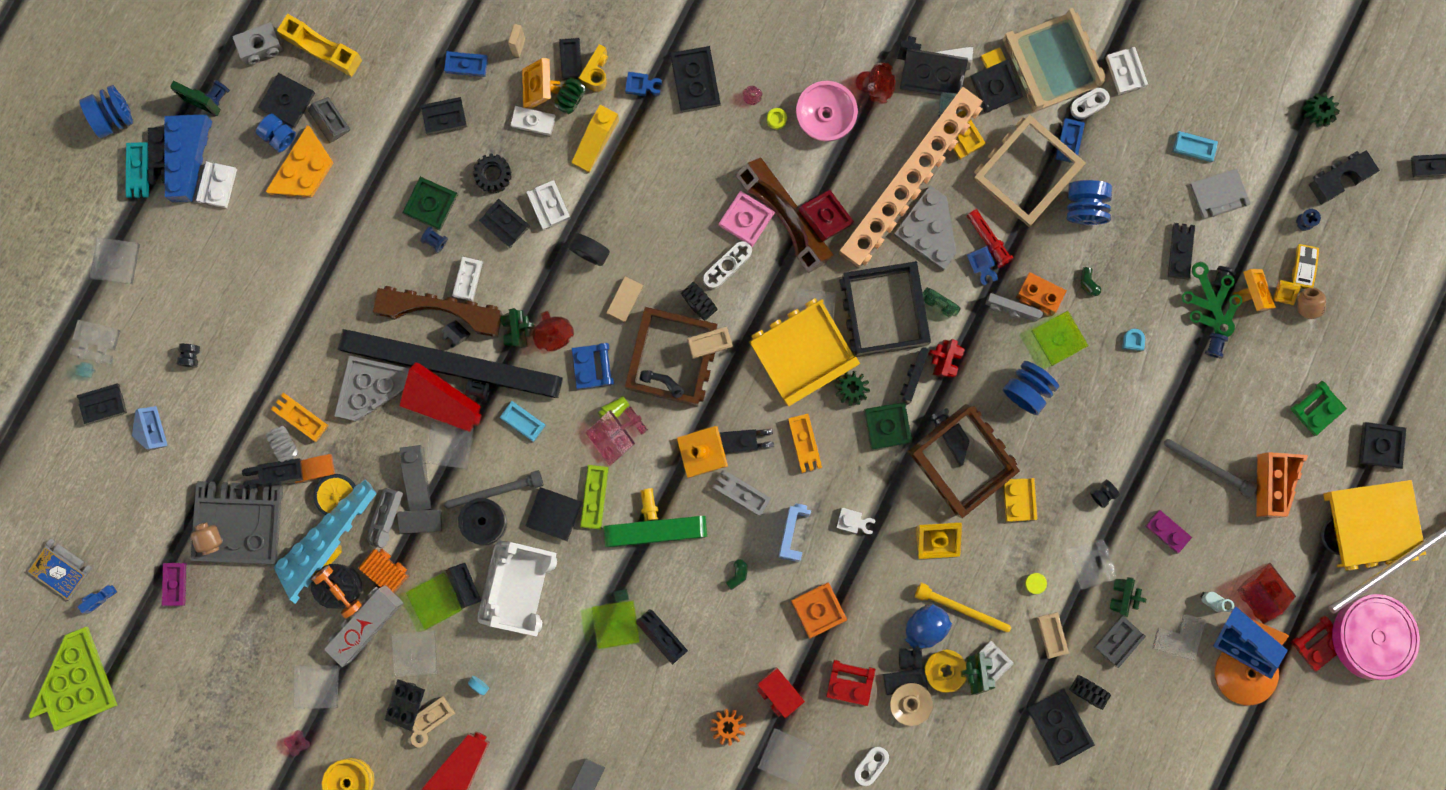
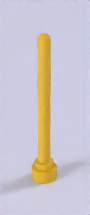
[914,582,1011,632]

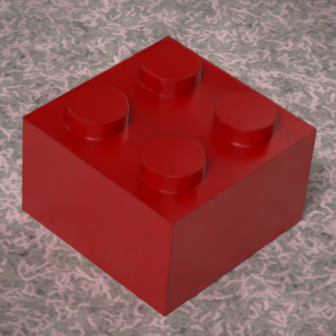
[756,667,805,718]

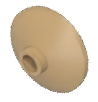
[890,683,933,726]

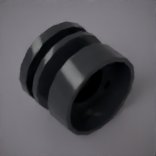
[311,564,362,609]

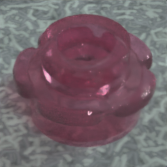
[743,86,763,105]

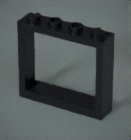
[839,261,931,357]

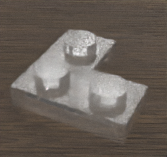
[1152,614,1206,661]

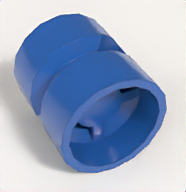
[256,114,296,152]

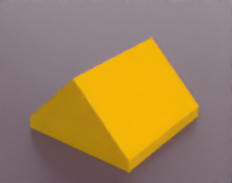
[916,522,962,559]

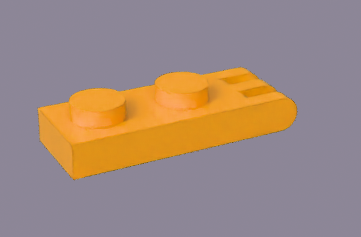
[271,392,329,442]
[788,414,822,473]

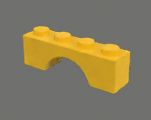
[277,14,362,77]

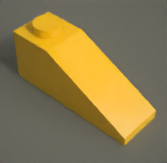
[571,105,619,173]

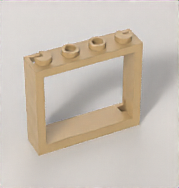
[974,115,1086,227]

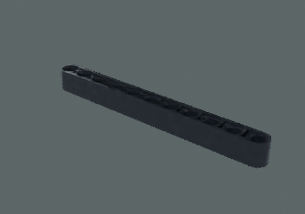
[338,329,563,398]

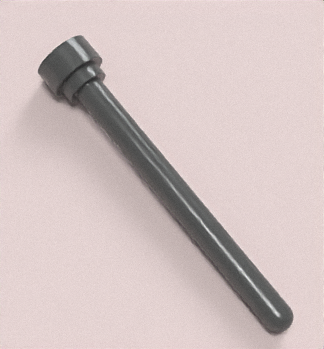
[1164,439,1258,498]
[444,470,544,509]

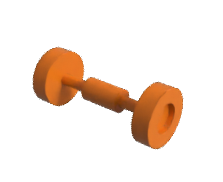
[312,565,362,619]

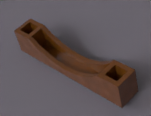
[736,157,834,273]
[373,286,503,338]

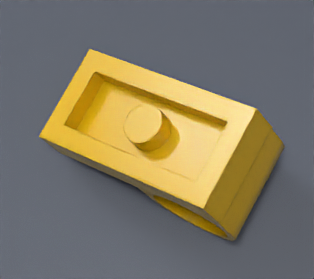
[579,44,608,92]

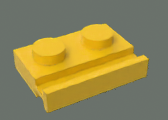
[944,110,986,160]
[1003,478,1037,522]

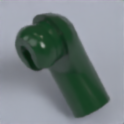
[1080,267,1101,296]
[726,559,748,590]

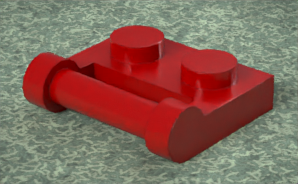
[1291,615,1337,671]
[826,660,876,706]

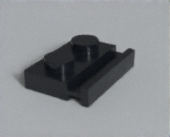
[421,97,467,135]
[479,198,530,248]
[77,383,127,425]

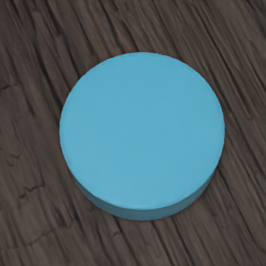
[468,676,489,695]

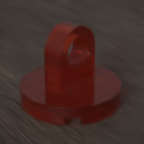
[856,63,895,104]
[532,310,574,351]

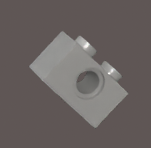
[232,22,284,65]

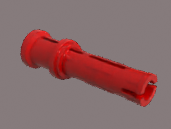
[966,209,1014,268]

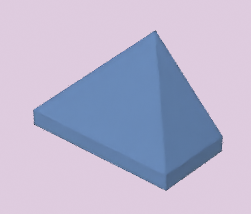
[132,406,168,450]

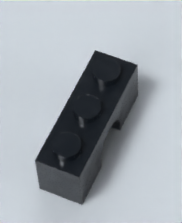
[1308,150,1380,205]

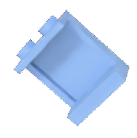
[778,503,811,562]

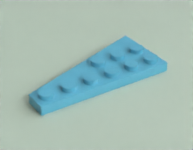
[273,480,376,604]

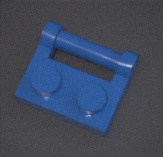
[572,343,614,390]

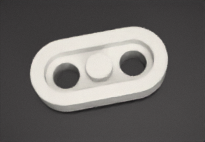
[1070,88,1110,120]
[854,746,889,786]

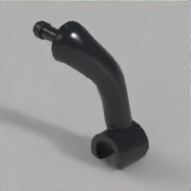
[639,370,684,398]

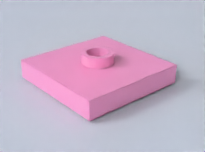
[718,190,775,247]

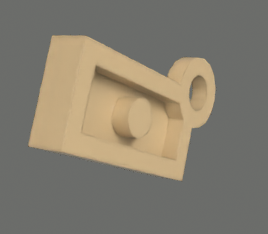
[411,696,456,747]

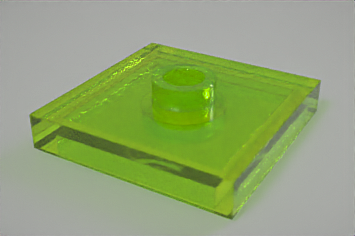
[1031,310,1089,366]
[406,573,463,630]
[592,600,640,649]

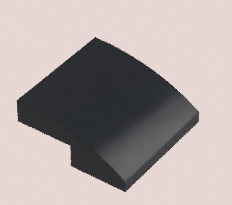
[525,487,582,542]

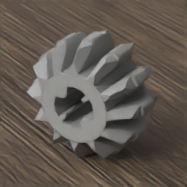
[266,426,298,462]

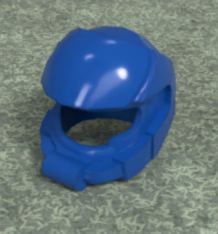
[905,604,952,649]

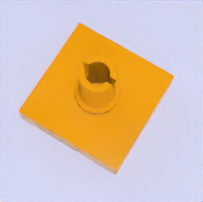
[522,58,561,109]
[1233,269,1276,311]
[677,426,728,478]

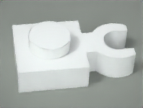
[836,508,875,534]

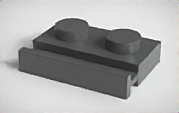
[1094,616,1146,668]

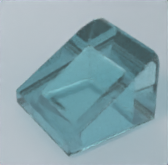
[938,92,957,118]

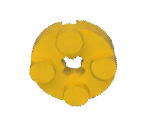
[925,649,967,693]

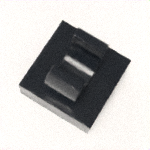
[897,36,922,61]
[442,320,471,348]

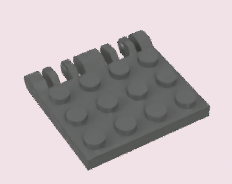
[190,481,283,564]

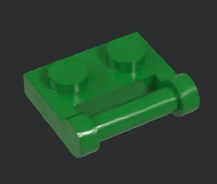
[1291,381,1347,436]

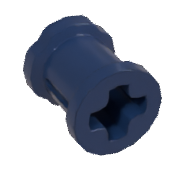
[204,79,230,106]
[1296,209,1321,231]
[420,226,448,253]
[1205,333,1228,359]

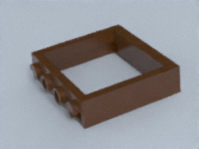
[625,307,718,407]
[907,404,1020,519]

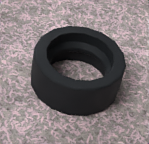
[568,233,610,266]

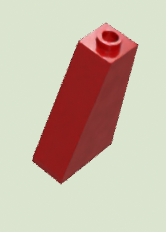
[399,362,482,432]
[421,731,490,790]

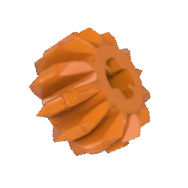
[710,709,746,746]

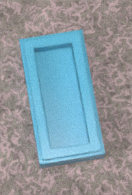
[1172,131,1218,162]
[499,401,546,442]

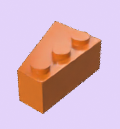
[1256,452,1308,518]

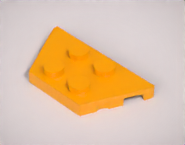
[266,125,334,197]

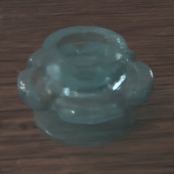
[75,362,96,378]

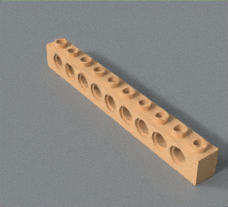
[839,87,983,268]

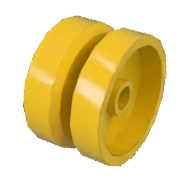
[322,757,375,790]

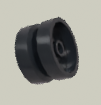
[458,498,507,546]

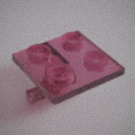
[585,406,648,466]

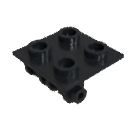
[384,679,425,731]

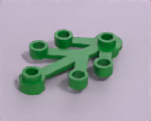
[1182,261,1243,337]

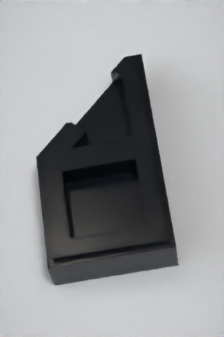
[942,423,970,467]

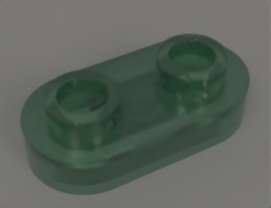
[923,287,961,318]

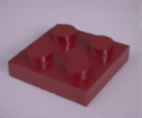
[798,190,854,242]

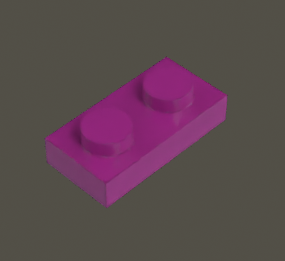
[1145,510,1192,553]
[162,563,187,606]

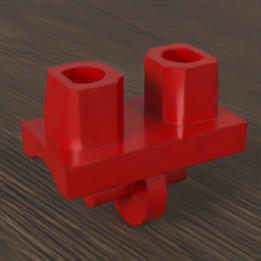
[928,339,964,377]

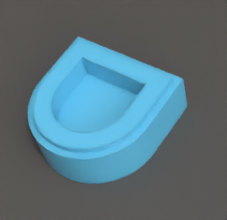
[1122,329,1145,351]

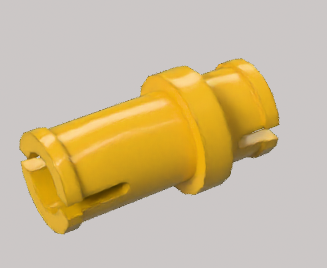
[640,488,658,521]

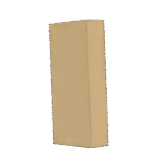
[508,24,525,58]
[607,277,644,323]
[687,327,733,359]
[1036,612,1069,659]

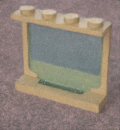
[1002,8,1105,112]

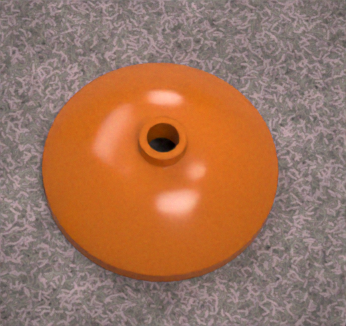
[1215,652,1279,705]

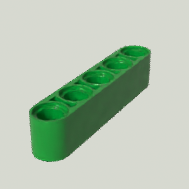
[603,516,708,547]

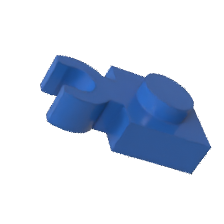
[625,72,662,96]
[967,246,998,285]
[77,585,117,614]

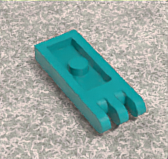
[126,142,149,198]

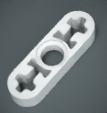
[704,241,752,289]

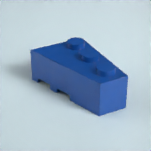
[1213,606,1288,679]

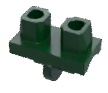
[501,308,536,348]
[1110,577,1147,617]
[961,652,996,695]

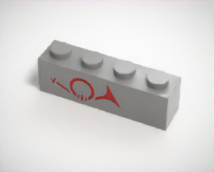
[324,585,404,667]

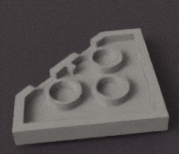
[894,185,956,271]
[335,356,409,421]

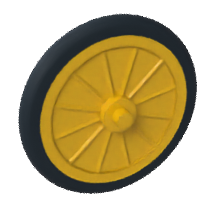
[313,474,356,515]

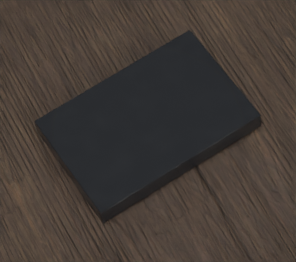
[670,46,721,113]
[900,48,968,98]
[1026,688,1095,765]

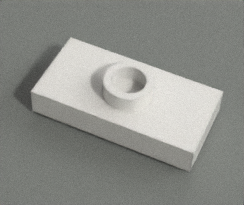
[511,106,556,136]
[452,257,483,302]

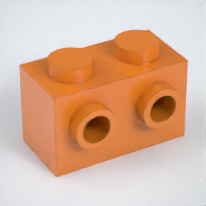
[1015,272,1067,316]

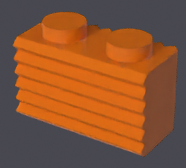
[358,548,409,594]

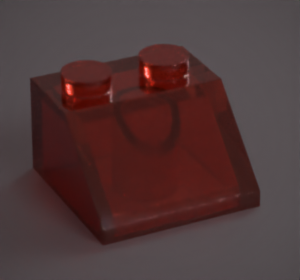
[1237,563,1296,624]

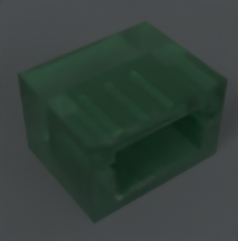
[614,589,629,602]

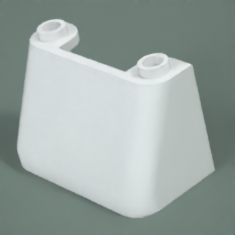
[478,540,557,636]

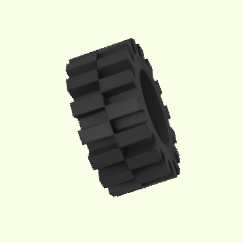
[473,154,512,193]
[681,282,718,321]
[1069,675,1111,710]

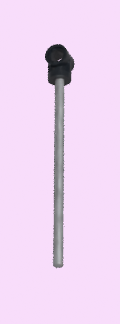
[1329,526,1446,614]

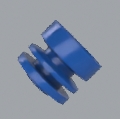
[79,85,134,139]
[1066,180,1112,225]
[1002,361,1060,415]

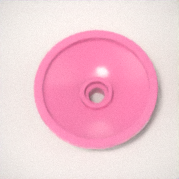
[796,81,858,142]

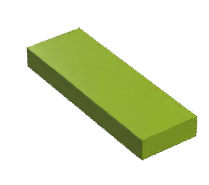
[580,465,609,530]

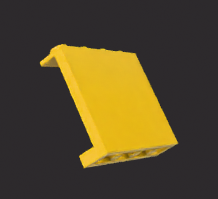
[749,298,860,406]
[1323,480,1426,571]

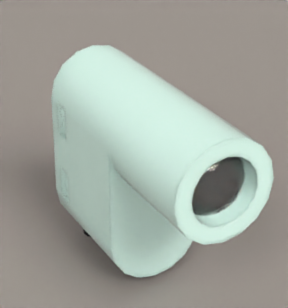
[1200,592,1234,612]

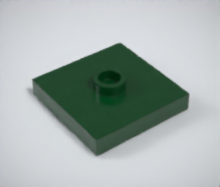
[170,81,221,116]
[402,176,458,231]
[864,402,913,450]

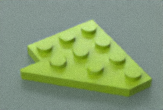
[29,627,118,731]

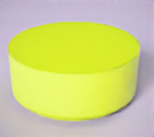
[767,108,787,130]
[1025,573,1047,594]

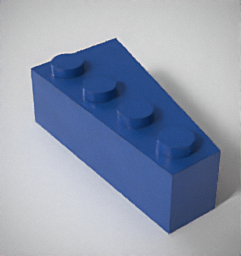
[164,114,212,203]

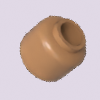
[1298,288,1326,319]
[190,522,222,555]

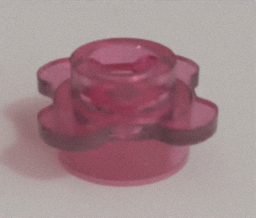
[284,730,310,756]

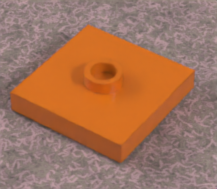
[791,582,847,639]

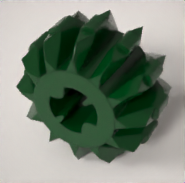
[554,78,585,115]
[1303,92,1340,128]
[834,371,870,406]

